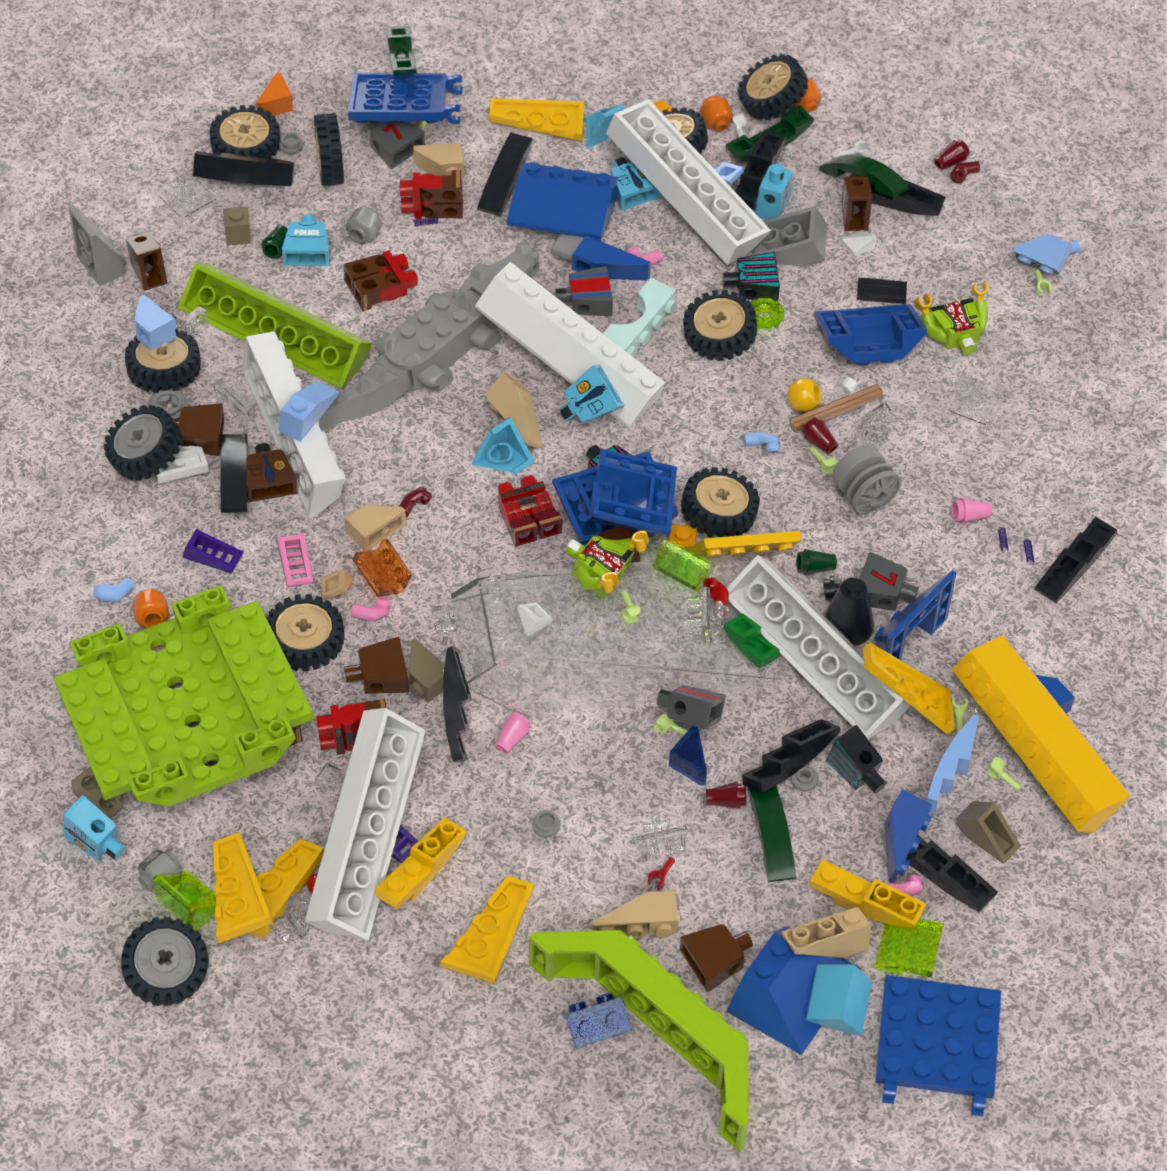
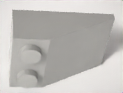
[68,204,127,286]
[747,206,827,266]

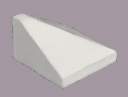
[842,230,877,256]
[517,602,553,636]

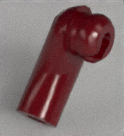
[951,161,980,183]
[399,487,432,517]

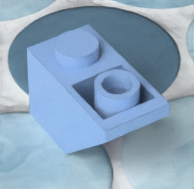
[1013,234,1072,275]
[134,295,176,350]

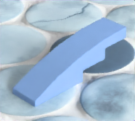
[926,715,979,814]

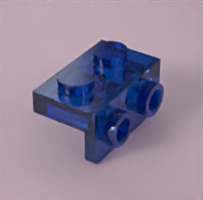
[562,992,632,1048]

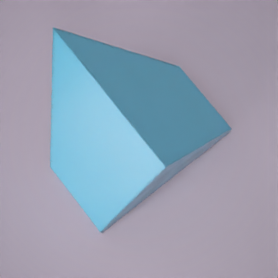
[583,104,624,149]
[471,417,535,475]

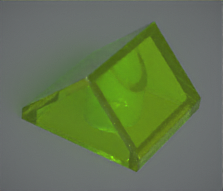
[652,539,716,593]
[152,870,216,931]

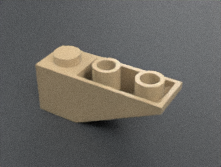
[484,372,542,449]
[592,890,679,939]
[781,907,871,958]

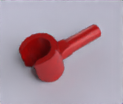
[648,857,675,890]

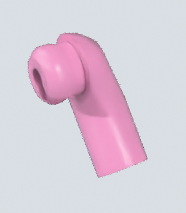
[626,247,663,265]

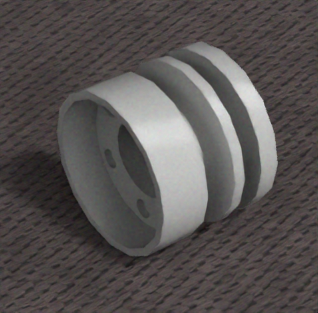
[832,445,902,514]

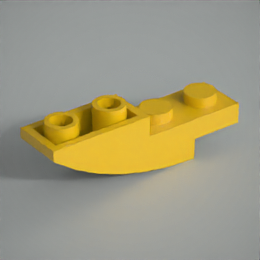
[374,817,467,910]
[809,859,927,928]

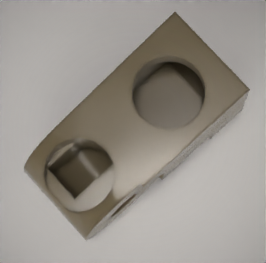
[71,767,123,818]

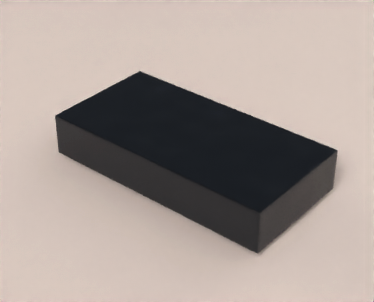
[857,277,907,304]

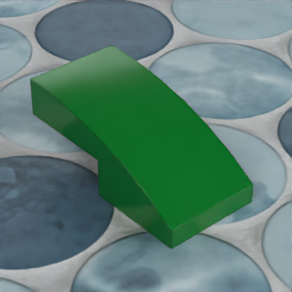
[723,613,780,669]

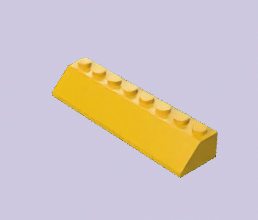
[952,635,1131,833]

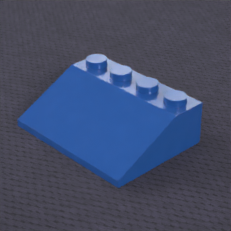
[506,162,617,240]

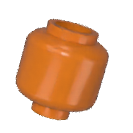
[794,78,822,113]
[700,95,733,132]
[132,589,169,628]

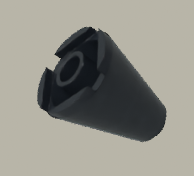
[823,578,875,646]

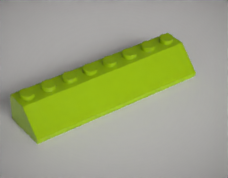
[178,263,373,389]

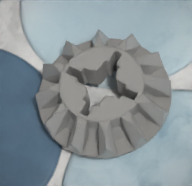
[147,389,188,420]

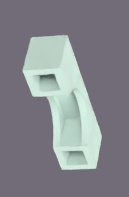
[603,278,677,358]

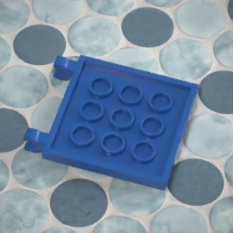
[348,72,463,124]
[875,975,1001,1116]

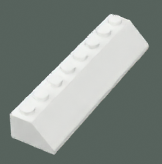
[606,99,771,265]
[474,262,666,428]
[242,331,346,518]
[727,555,911,739]
[305,708,426,941]

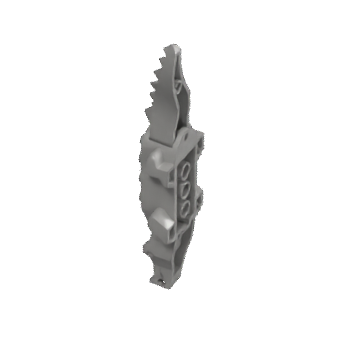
[319,243,539,431]

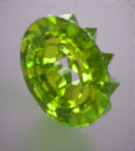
[751,298,785,331]

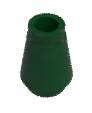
[262,225,288,259]
[796,549,837,575]

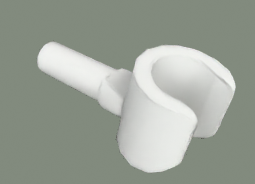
[731,114,747,137]
[836,141,871,157]
[840,377,869,408]

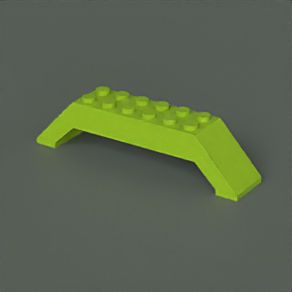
[529,930,749,1153]

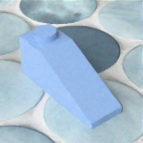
[278,381,339,442]

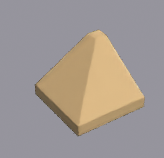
[321,569,353,600]

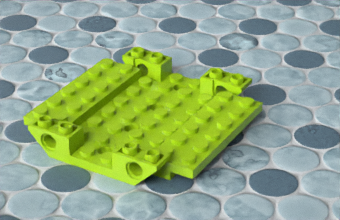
[53,585,315,807]

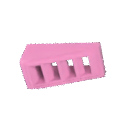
[277,534,314,588]

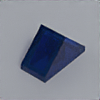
[668,726,707,786]

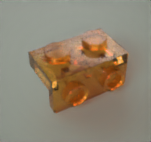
[352,539,412,597]

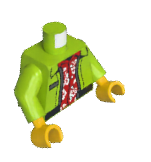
[914,282,989,355]
[565,531,649,599]

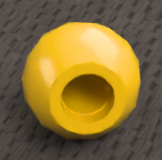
[787,378,821,413]

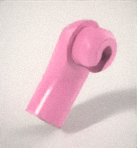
[351,597,391,621]
[888,874,924,895]

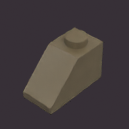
[223,206,251,246]
[409,638,445,703]
[956,801,1021,864]

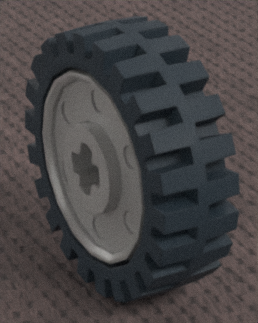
[104,405,182,481]
[121,917,208,1006]

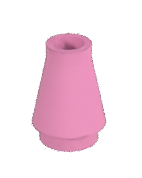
[951,498,992,523]
[494,712,530,754]

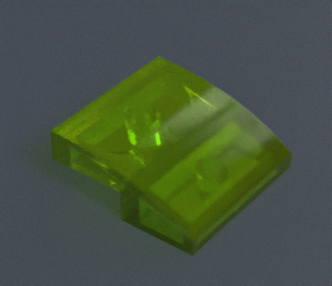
[874,919,944,978]

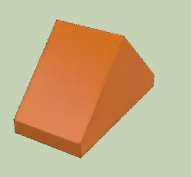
[256,72,293,116]

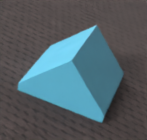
[805,964,872,1036]

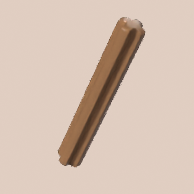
[789,384,883,432]

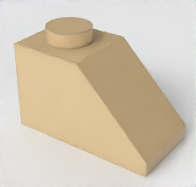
[413,142,464,178]
[345,505,406,552]

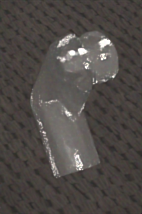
[955,685,985,719]

